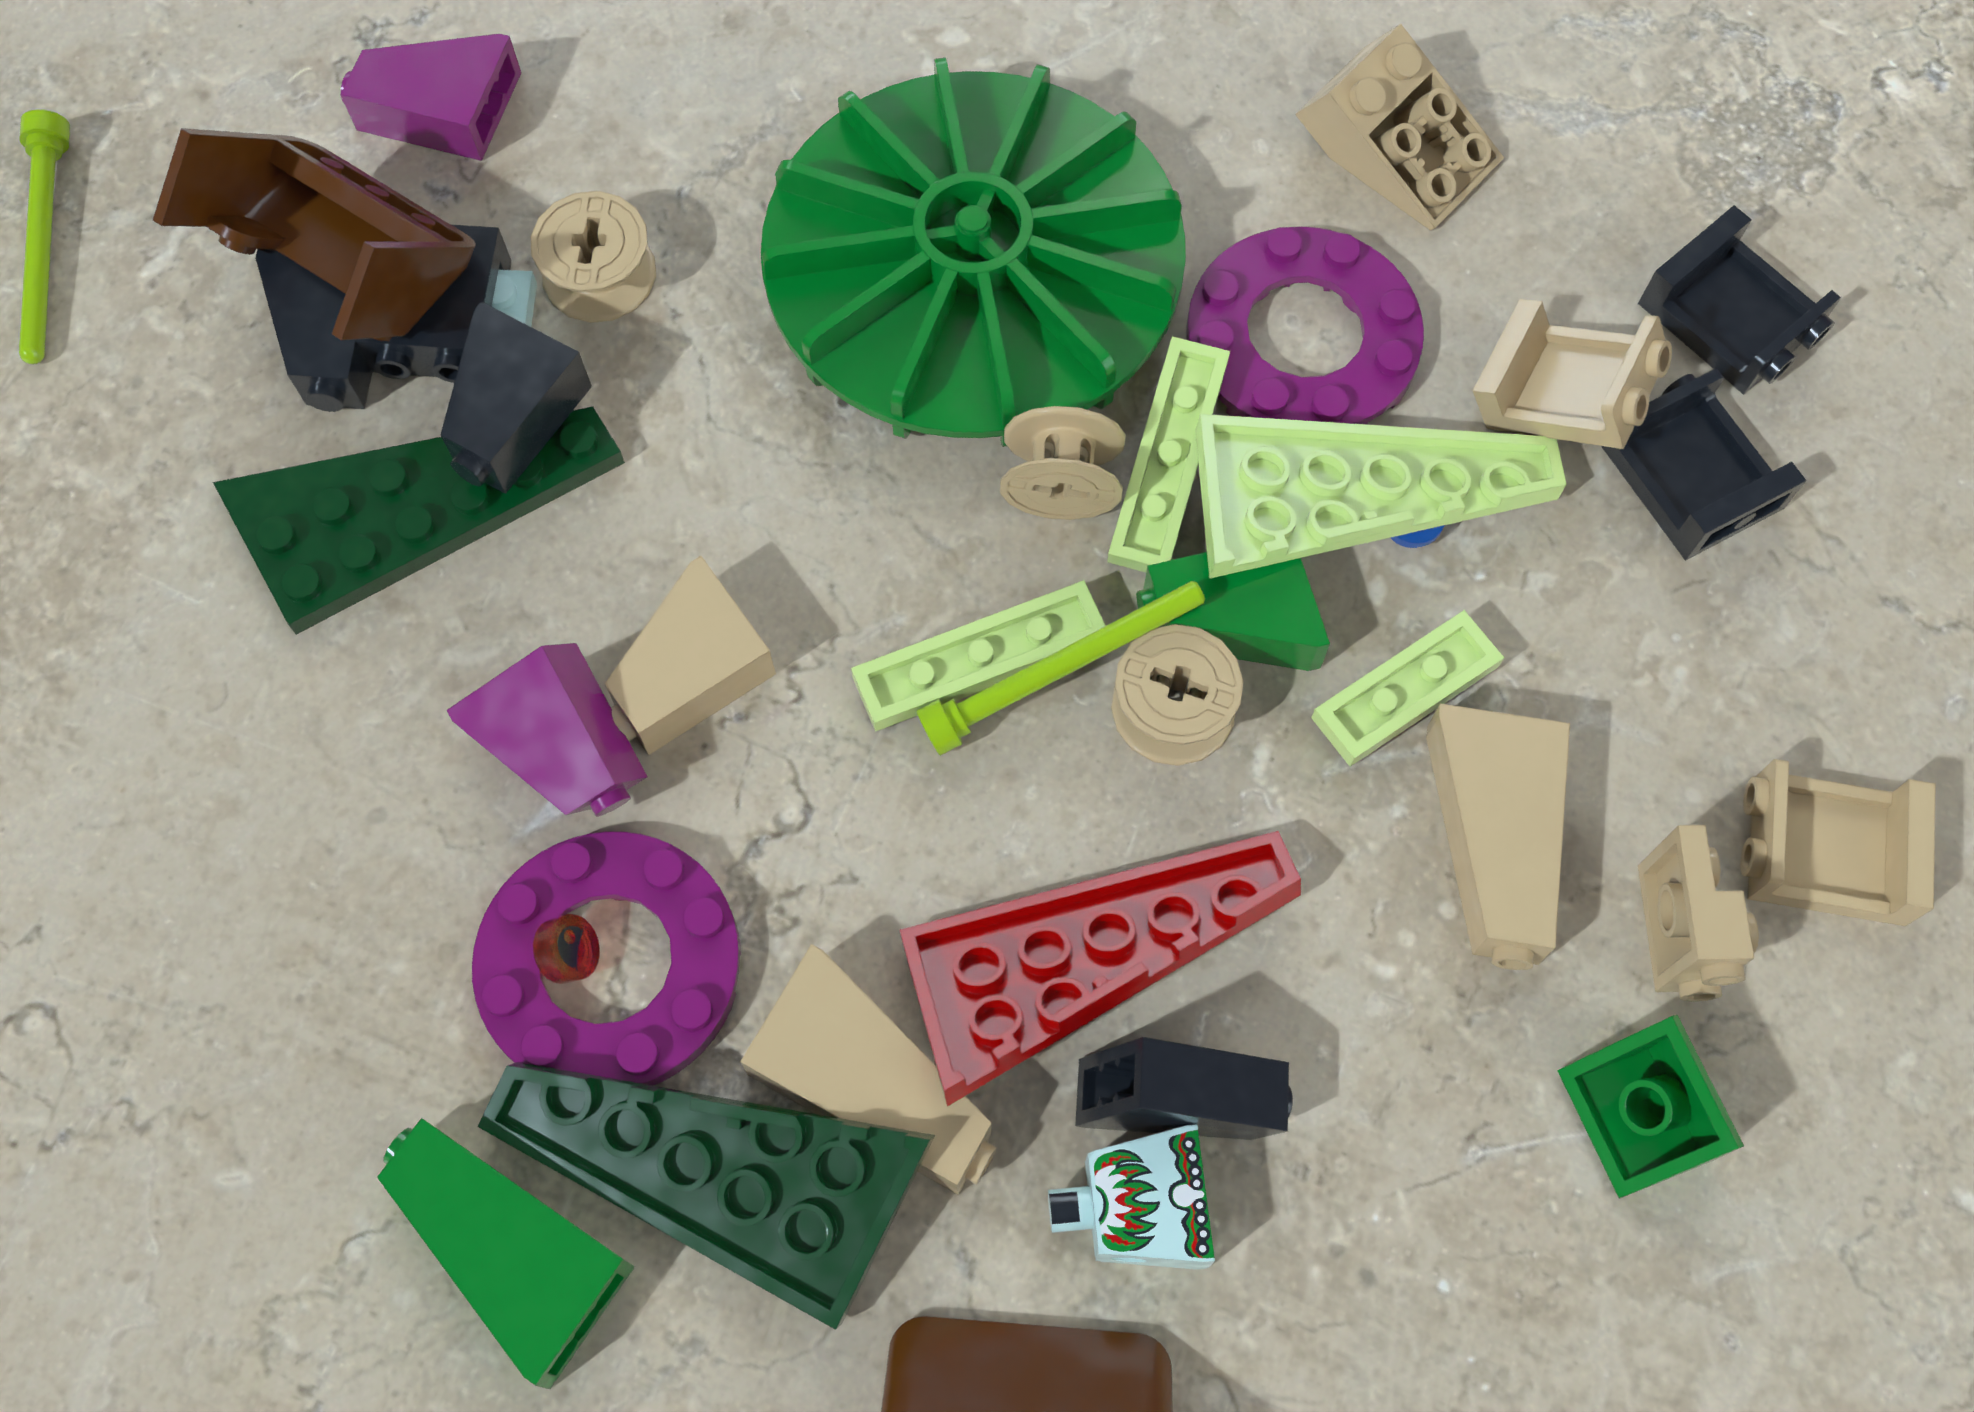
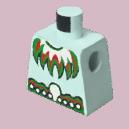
[1048,1124,1215,1270]

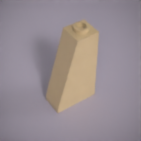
[1426,703,1570,970]
[740,944,997,1195]

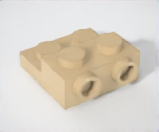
[1638,825,1759,1002]

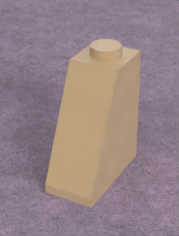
[605,556,776,755]

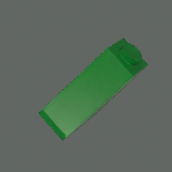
[1136,552,1330,671]

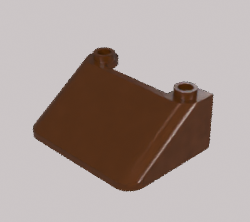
[881,1316,1173,1412]

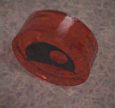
[533,914,600,984]

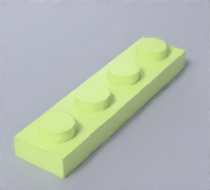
[1107,336,1230,572]
[851,580,1106,732]

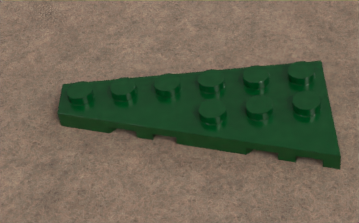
[213,406,625,635]
[477,1062,935,1330]

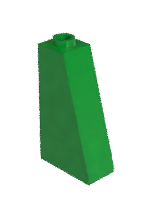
[377,1118,634,1389]

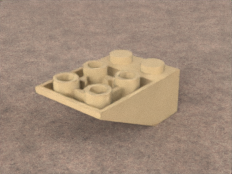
[1295,23,1504,230]

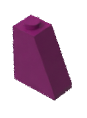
[340,34,522,161]
[447,643,648,817]

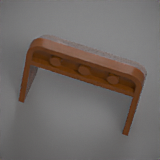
[153,128,476,341]

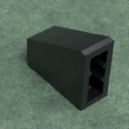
[255,249,373,412]
[440,301,592,494]
[1075,1037,1293,1140]

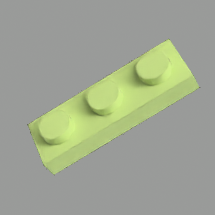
[1311,610,1504,767]

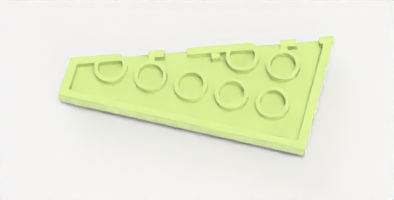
[1195,414,1567,578]

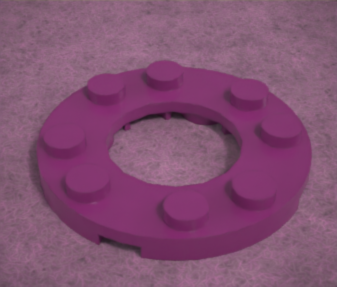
[1186,226,1424,425]
[472,832,741,1086]

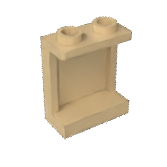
[1472,299,1672,449]
[1740,759,1936,927]

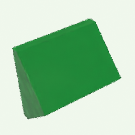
[1557,1015,1744,1199]

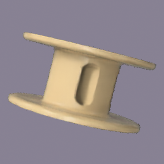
[530,191,656,323]
[1000,406,1126,520]
[1111,624,1244,766]

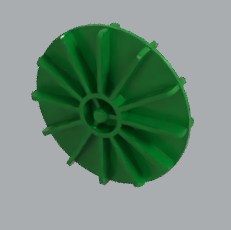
[761,57,1186,447]

